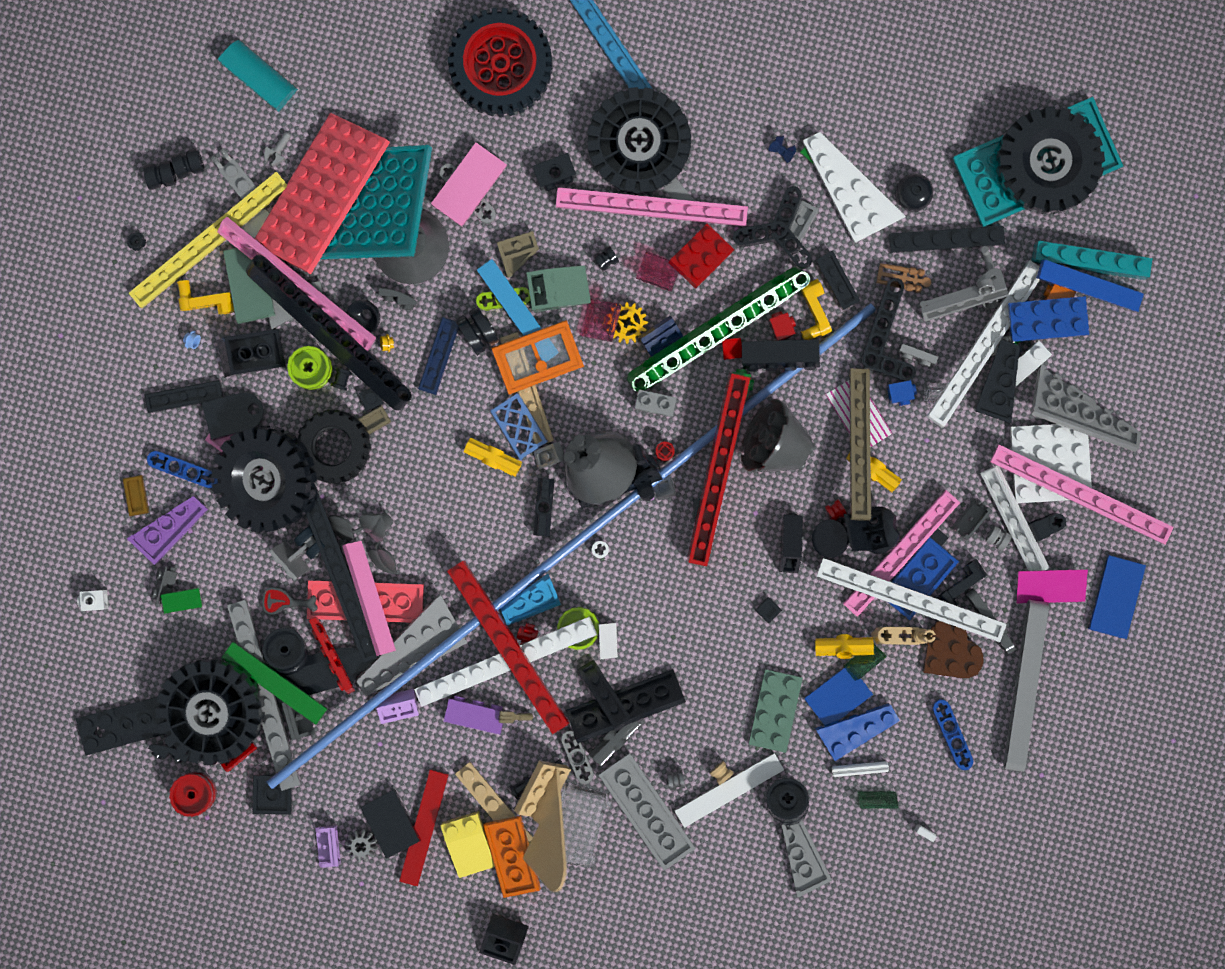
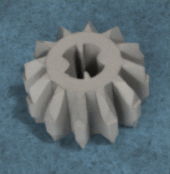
[345,829,378,863]

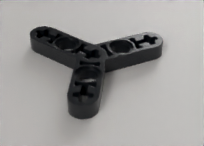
[733,186,812,269]

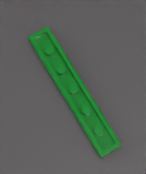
[221,641,328,725]

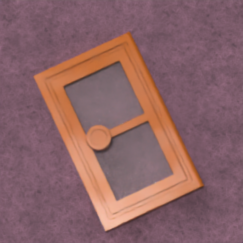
[491,320,584,394]

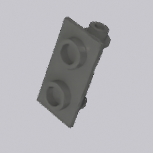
[151,564,178,604]

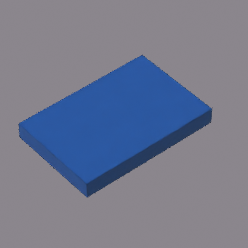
[804,664,873,726]

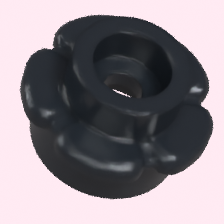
[127,232,146,251]

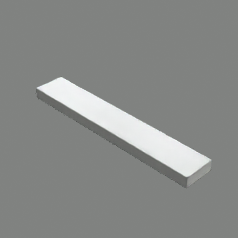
[980,466,1049,571]
[675,753,784,828]

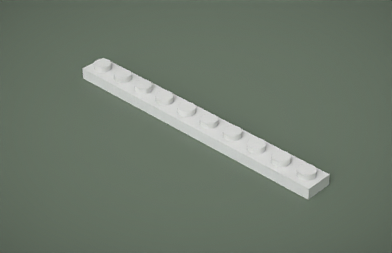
[926,260,1040,428]
[817,558,1007,642]
[414,617,597,707]

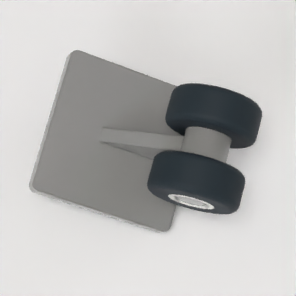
[269,526,325,580]

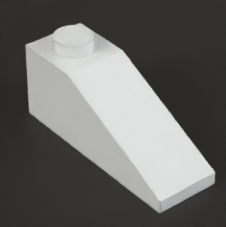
[1016,341,1052,386]

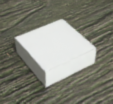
[914,824,937,842]

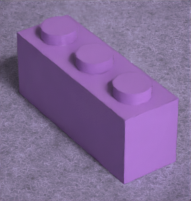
[444,695,506,735]

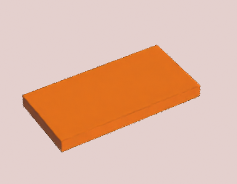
[483,815,541,898]

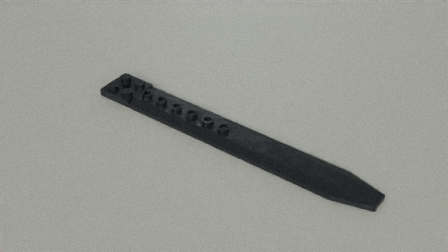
[76,648,377,756]

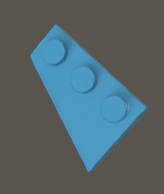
[500,574,561,626]

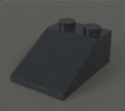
[217,329,285,378]

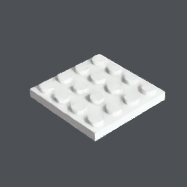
[1010,424,1092,503]

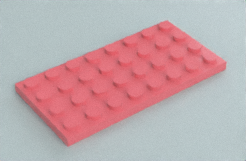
[254,113,390,274]

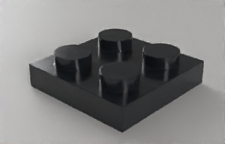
[252,775,293,815]

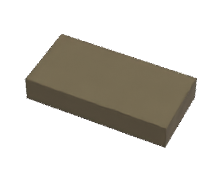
[358,405,391,435]

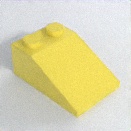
[440,811,495,878]

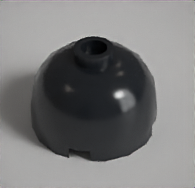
[895,173,934,212]

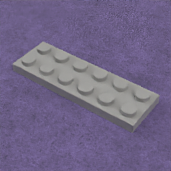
[598,753,696,870]

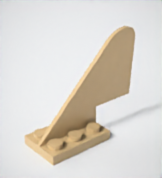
[514,760,571,892]

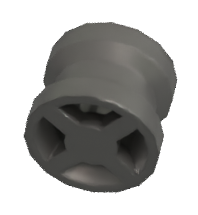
[667,769,685,791]

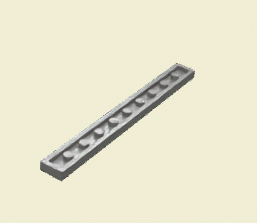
[227,600,301,791]

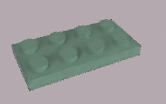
[748,669,803,753]

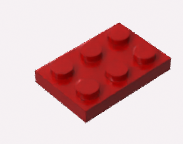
[668,224,735,289]

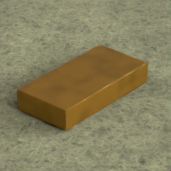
[123,475,149,516]

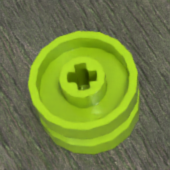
[287,346,333,390]
[557,607,599,650]

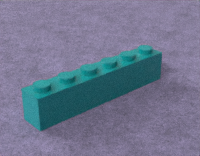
[1032,241,1153,280]

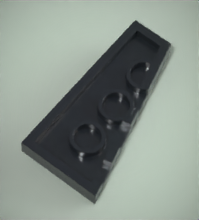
[975,338,1020,424]

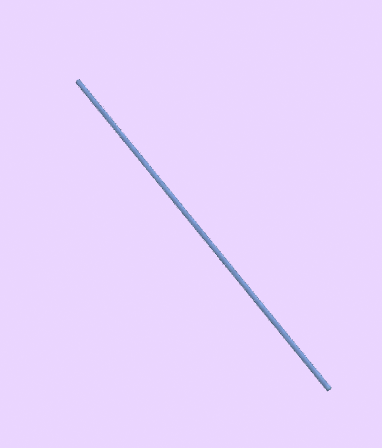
[267,303,876,789]

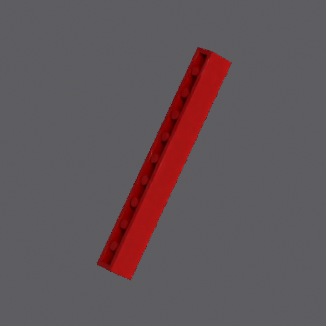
[687,372,750,566]

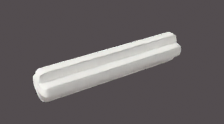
[832,761,889,777]

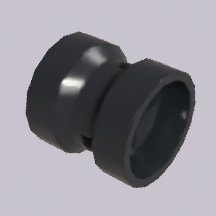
[593,246,619,272]

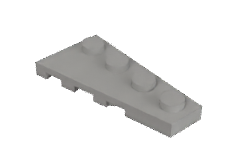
[781,821,832,898]

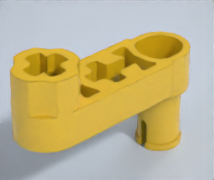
[800,279,832,340]
[177,280,235,315]

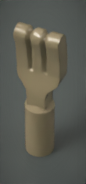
[498,711,533,723]

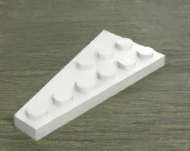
[802,132,906,243]

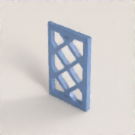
[490,393,548,460]

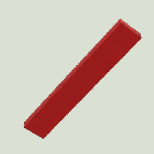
[399,769,449,887]

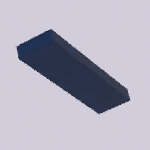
[418,317,459,395]

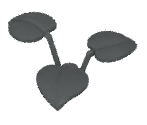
[328,513,397,574]

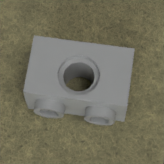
[635,390,677,418]

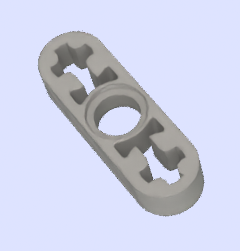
[561,730,594,784]

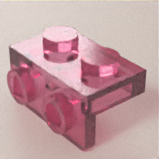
[636,252,679,292]

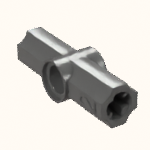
[589,721,641,766]

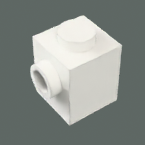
[77,590,108,611]

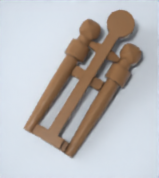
[876,263,931,293]

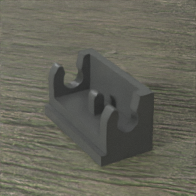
[950,499,993,540]
[282,702,315,740]

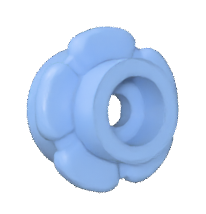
[183,331,201,349]

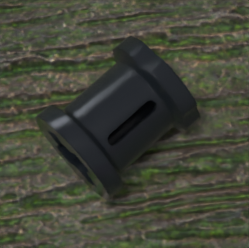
[330,367,352,391]

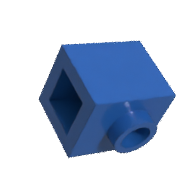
[886,380,917,406]

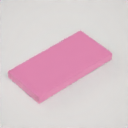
[431,143,507,227]

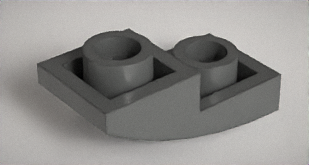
[379,288,418,310]

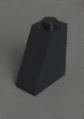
[779,513,803,573]

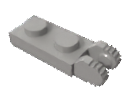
[211,148,257,199]

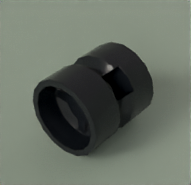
[171,148,205,179]
[143,160,177,190]

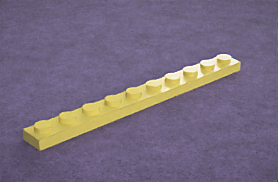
[129,172,287,308]

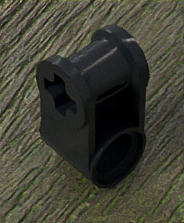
[1028,513,1066,542]

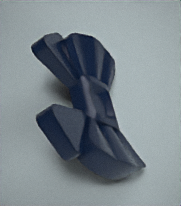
[768,135,796,163]

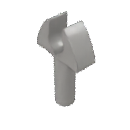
[264,132,291,166]

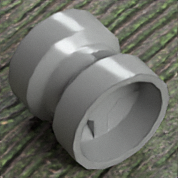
[985,526,1012,552]

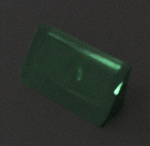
[843,644,887,681]
[858,791,899,809]

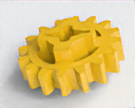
[606,302,648,344]

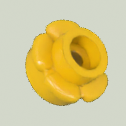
[380,334,394,353]

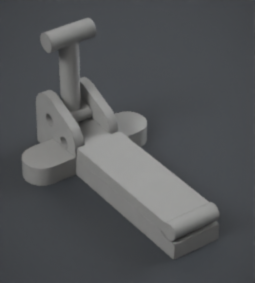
[920,246,1009,322]

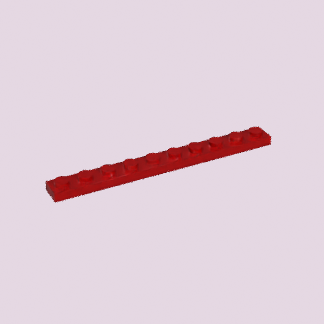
[447,560,569,735]

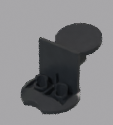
[812,506,900,558]

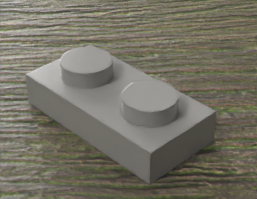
[790,200,819,242]
[898,344,938,367]
[534,442,564,469]

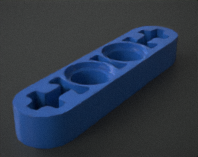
[147,451,218,488]
[932,699,974,770]

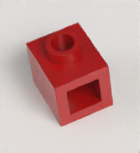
[768,311,796,341]

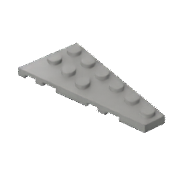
[1031,364,1141,452]
[356,593,467,697]

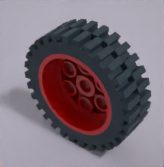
[448,8,552,117]

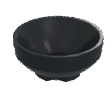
[346,300,380,333]

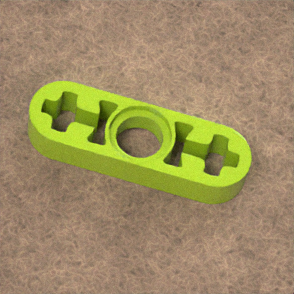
[476,287,531,311]

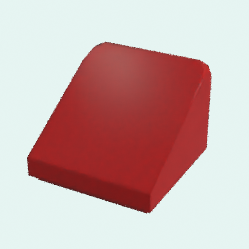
[721,338,742,360]

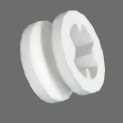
[592,541,609,558]

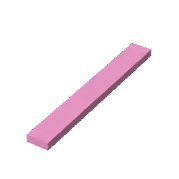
[843,490,960,617]

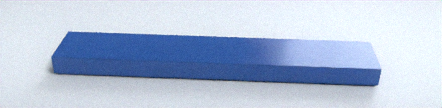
[1036,260,1144,312]

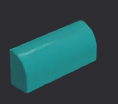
[217,40,298,112]

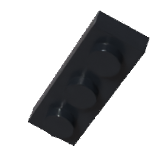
[815,251,860,310]

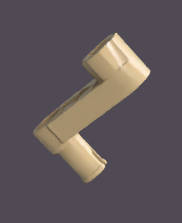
[871,627,935,645]

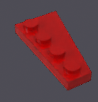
[309,617,355,694]

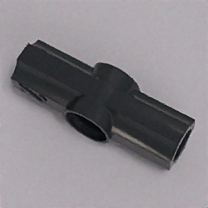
[533,478,555,537]

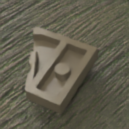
[497,231,539,278]

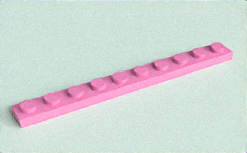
[556,188,748,227]
[217,217,376,351]
[990,445,1174,545]

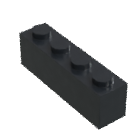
[742,340,820,372]

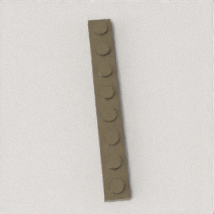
[849,368,871,520]

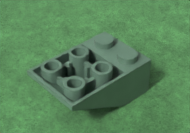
[526,265,591,313]

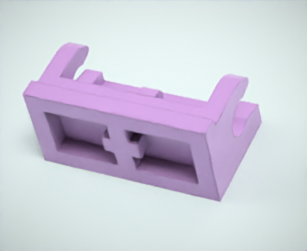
[376,689,419,724]
[315,825,341,868]

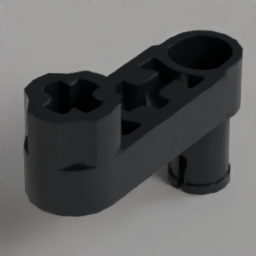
[937,559,987,607]

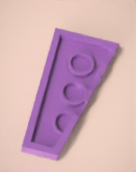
[126,496,208,565]

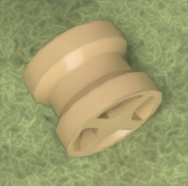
[709,761,734,785]

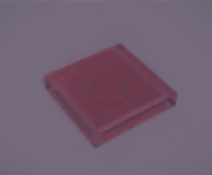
[580,299,622,342]

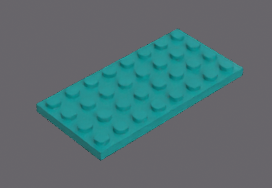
[952,97,1124,227]

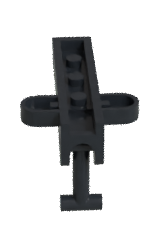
[578,444,663,509]

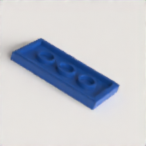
[888,537,959,620]
[1088,555,1146,639]

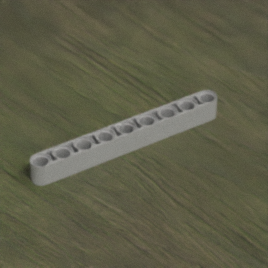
[1004,600,1049,772]

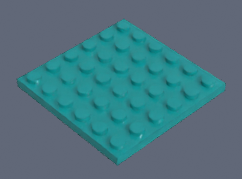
[320,145,432,259]

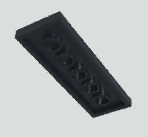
[566,669,686,744]

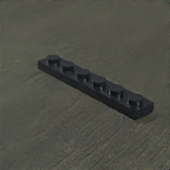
[889,225,1005,254]

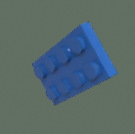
[1008,296,1090,342]

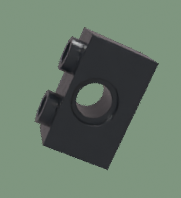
[532,153,576,191]

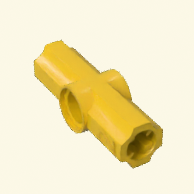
[463,438,522,477]
[846,453,902,493]
[815,634,874,659]

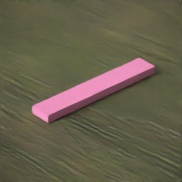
[342,541,396,656]

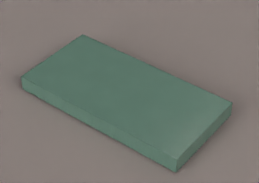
[223,248,276,324]

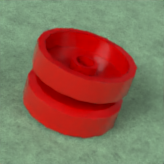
[169,771,217,817]

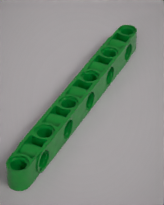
[627,266,810,392]

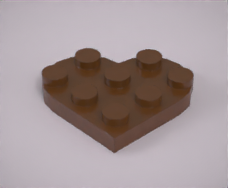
[923,621,984,678]

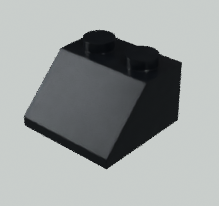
[479,913,529,965]

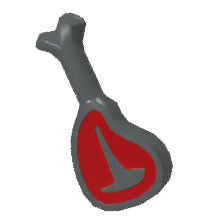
[262,587,318,615]

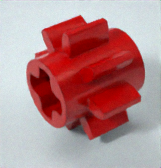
[517,623,539,645]

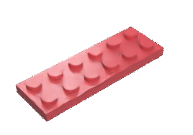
[307,580,424,623]

